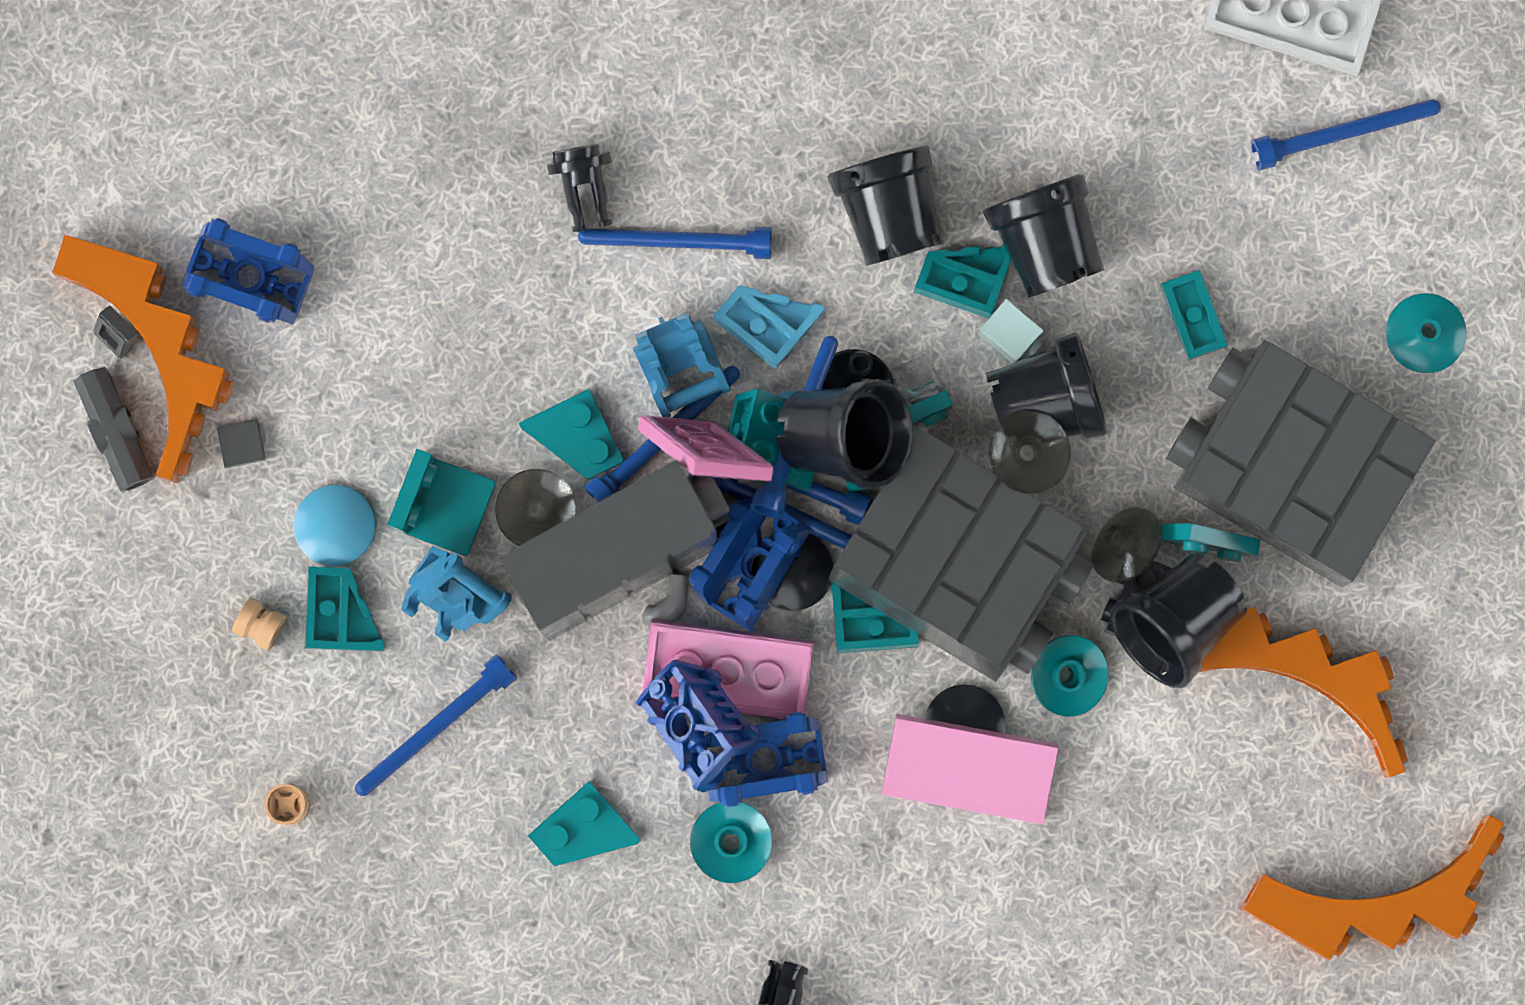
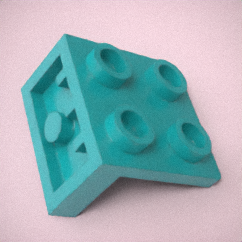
[727,388,814,491]
[387,448,496,557]

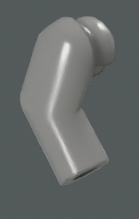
[643,575,689,626]

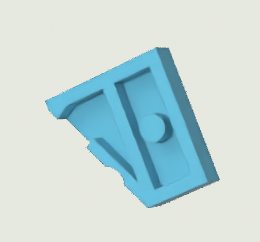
[713,285,825,370]

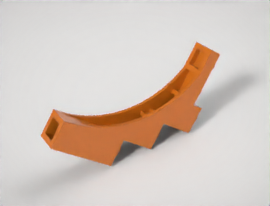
[52,235,233,484]
[1198,606,1408,778]
[1240,815,1505,960]

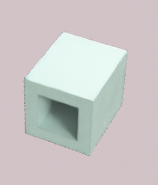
[978,299,1043,363]

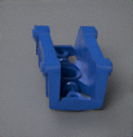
[181,218,314,325]
[689,498,814,633]
[636,660,761,792]
[705,712,828,807]

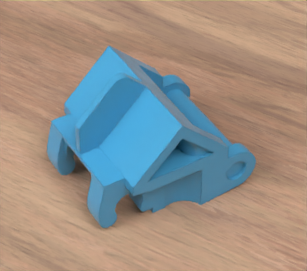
[633,312,731,417]
[401,546,512,642]

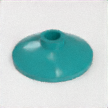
[1386,293,1467,373]
[1031,635,1108,717]
[690,802,772,883]

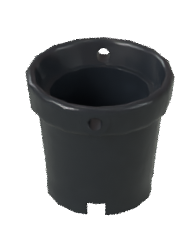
[827,145,944,266]
[983,173,1105,298]
[986,333,1108,450]
[776,379,913,489]
[1110,553,1247,688]

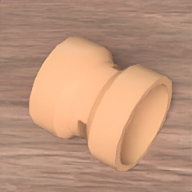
[232,597,288,652]
[264,784,310,826]

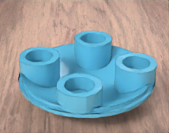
[294,485,375,566]

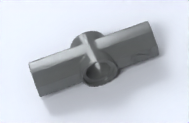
[73,367,154,493]

